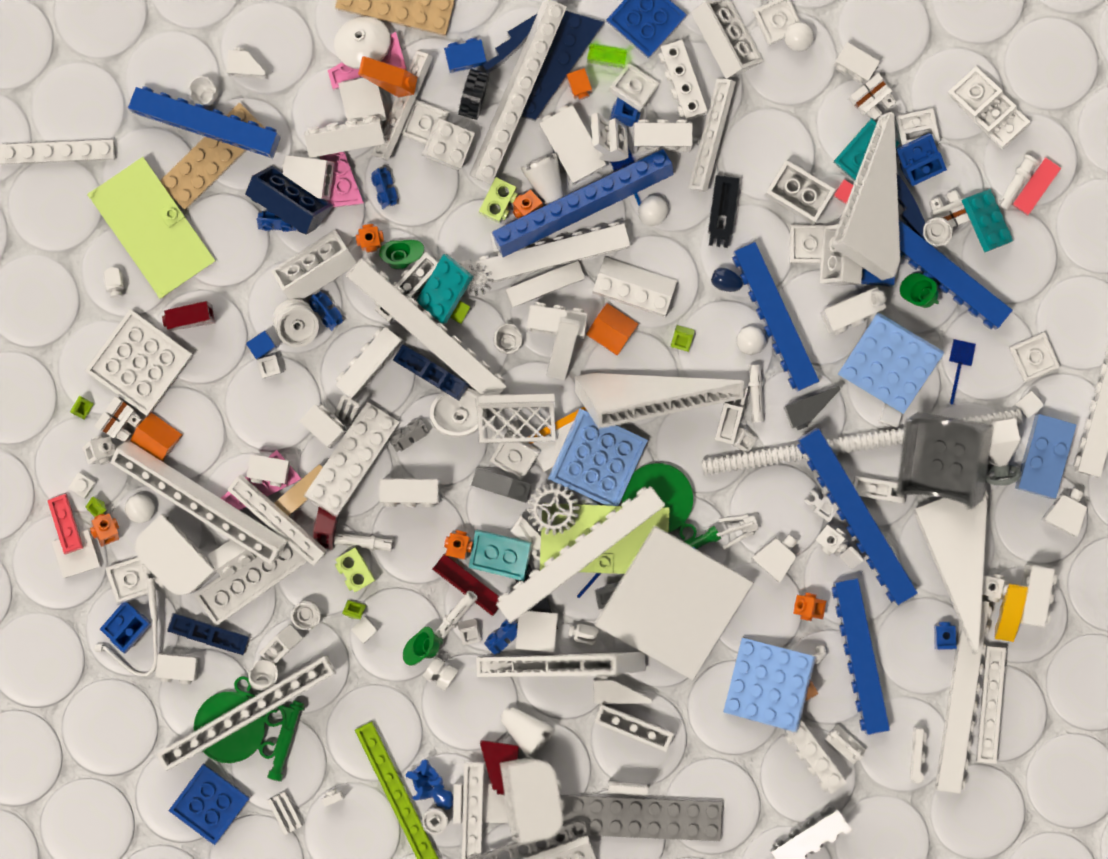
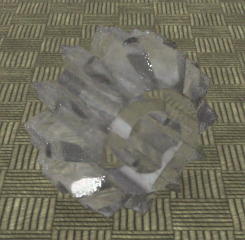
[467,263,494,296]

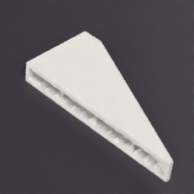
[831,112,900,280]
[575,373,744,428]
[914,489,988,654]
[476,651,646,677]

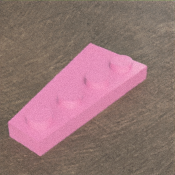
[221,450,302,510]

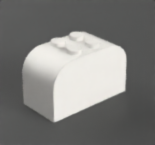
[135,514,217,595]
[500,758,564,844]

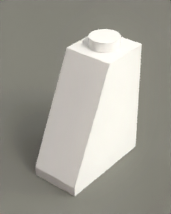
[282,155,335,200]

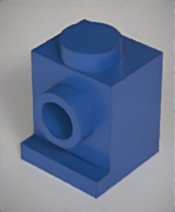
[610,98,640,127]
[934,622,957,650]

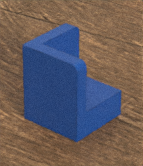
[246,331,277,360]

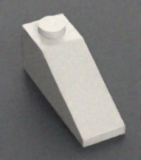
[593,676,652,704]

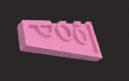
[328,32,407,90]
[320,152,364,208]

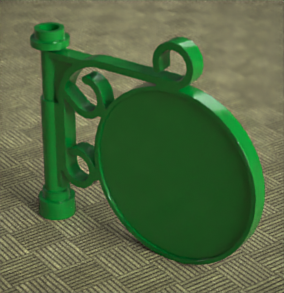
[622,463,722,549]
[194,676,305,782]

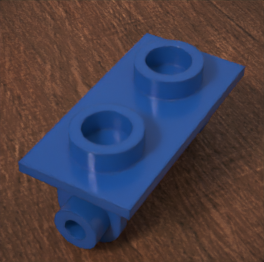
[371,167,398,209]
[257,211,296,232]
[309,291,344,331]
[484,620,518,655]

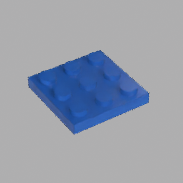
[606,0,687,59]
[168,764,250,845]

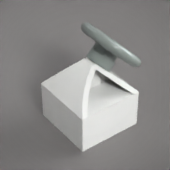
[984,418,1021,486]

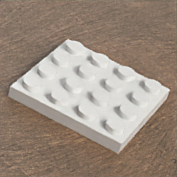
[85,309,193,416]

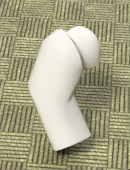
[812,645,827,665]

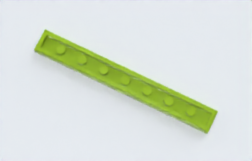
[355,722,439,859]

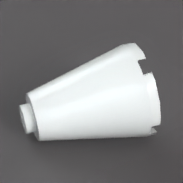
[521,153,564,205]
[501,707,555,758]

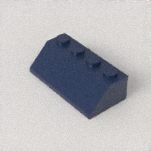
[245,165,333,235]

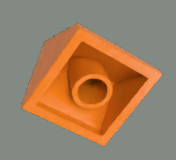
[586,303,639,356]
[130,412,183,462]

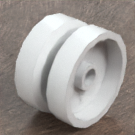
[272,298,319,348]

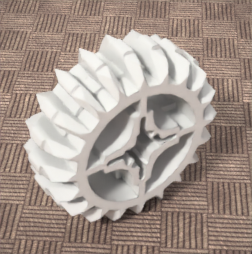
[527,483,579,535]

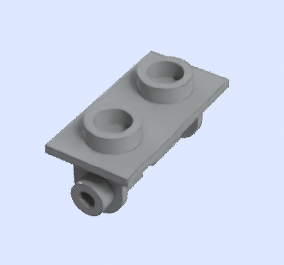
[389,418,429,452]

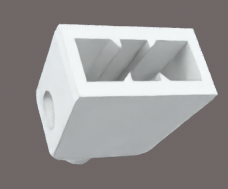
[1042,488,1087,537]
[751,535,798,582]

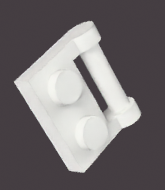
[895,108,940,146]

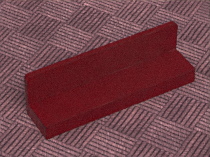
[432,554,500,616]

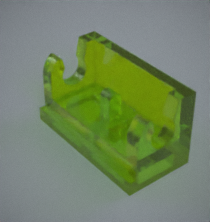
[587,43,627,69]

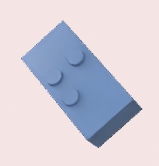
[1015,414,1076,499]

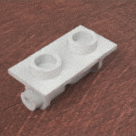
[825,724,866,764]

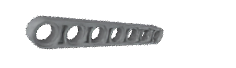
[470,820,587,859]

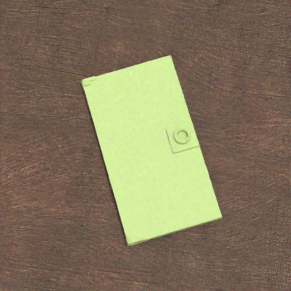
[87,157,215,299]
[540,503,670,574]

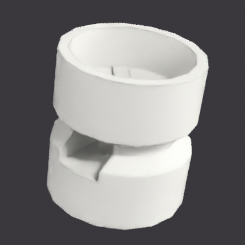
[422,656,459,691]
[422,807,448,835]

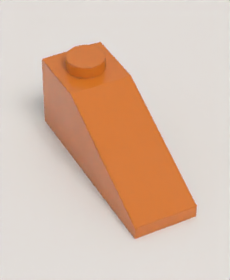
[358,56,418,97]

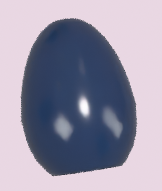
[711,268,743,292]

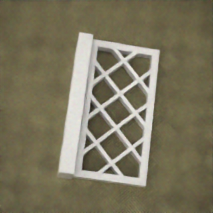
[475,394,556,444]

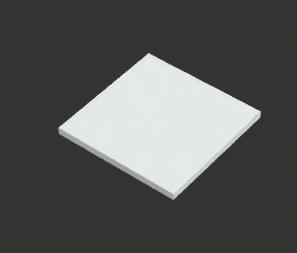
[594,525,753,680]

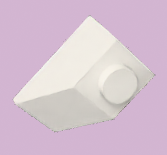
[227,48,267,79]
[259,624,303,664]

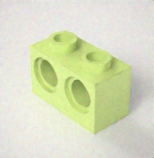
[479,177,518,224]
[335,547,376,592]

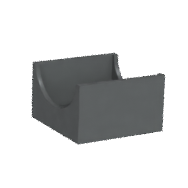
[896,412,993,509]

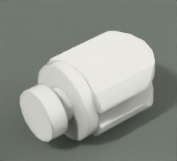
[104,267,124,298]
[568,624,598,645]

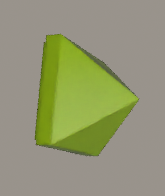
[70,396,94,420]
[85,497,106,517]
[342,600,366,620]

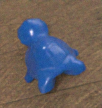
[406,759,454,810]

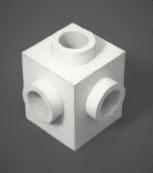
[83,436,116,465]
[816,525,849,556]
[982,574,1010,603]

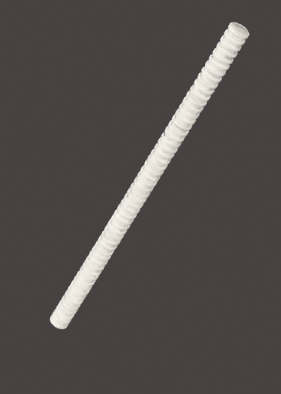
[701,409,1023,476]

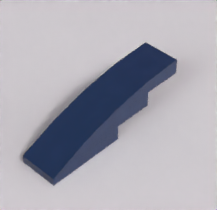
[483,13,538,73]
[897,174,926,241]
[393,344,469,401]
[167,613,249,655]

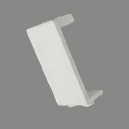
[539,105,606,186]
[453,783,509,824]

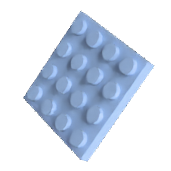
[838,312,944,414]
[548,409,648,506]
[723,637,816,732]

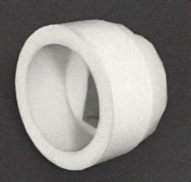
[869,291,887,307]

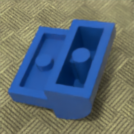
[896,133,947,186]
[100,602,151,654]

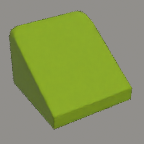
[450,301,471,324]
[670,325,695,352]

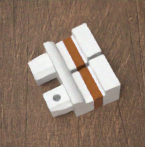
[849,73,896,120]
[929,190,970,229]
[95,396,142,442]

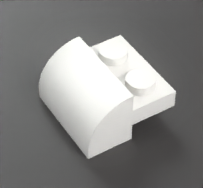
[591,112,628,162]

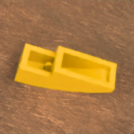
[995,584,1028,642]

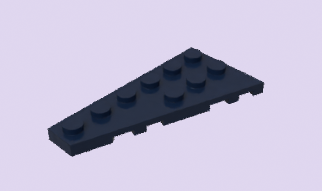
[521,10,605,121]

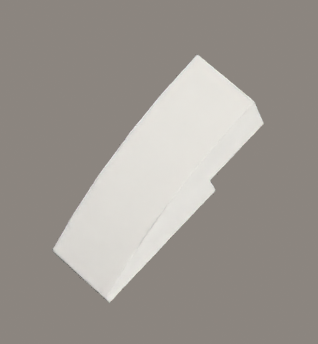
[715,386,748,445]

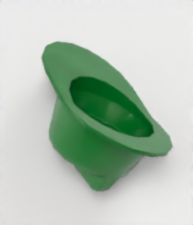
[379,240,424,270]
[899,273,939,308]
[403,627,443,666]

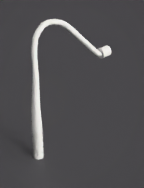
[95,578,158,677]

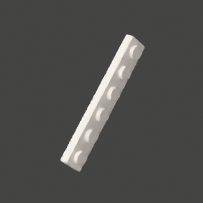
[372,51,433,161]
[688,79,736,192]
[0,140,115,165]
[227,474,327,566]
[976,646,1006,764]
[462,762,484,859]

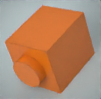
[566,68,592,100]

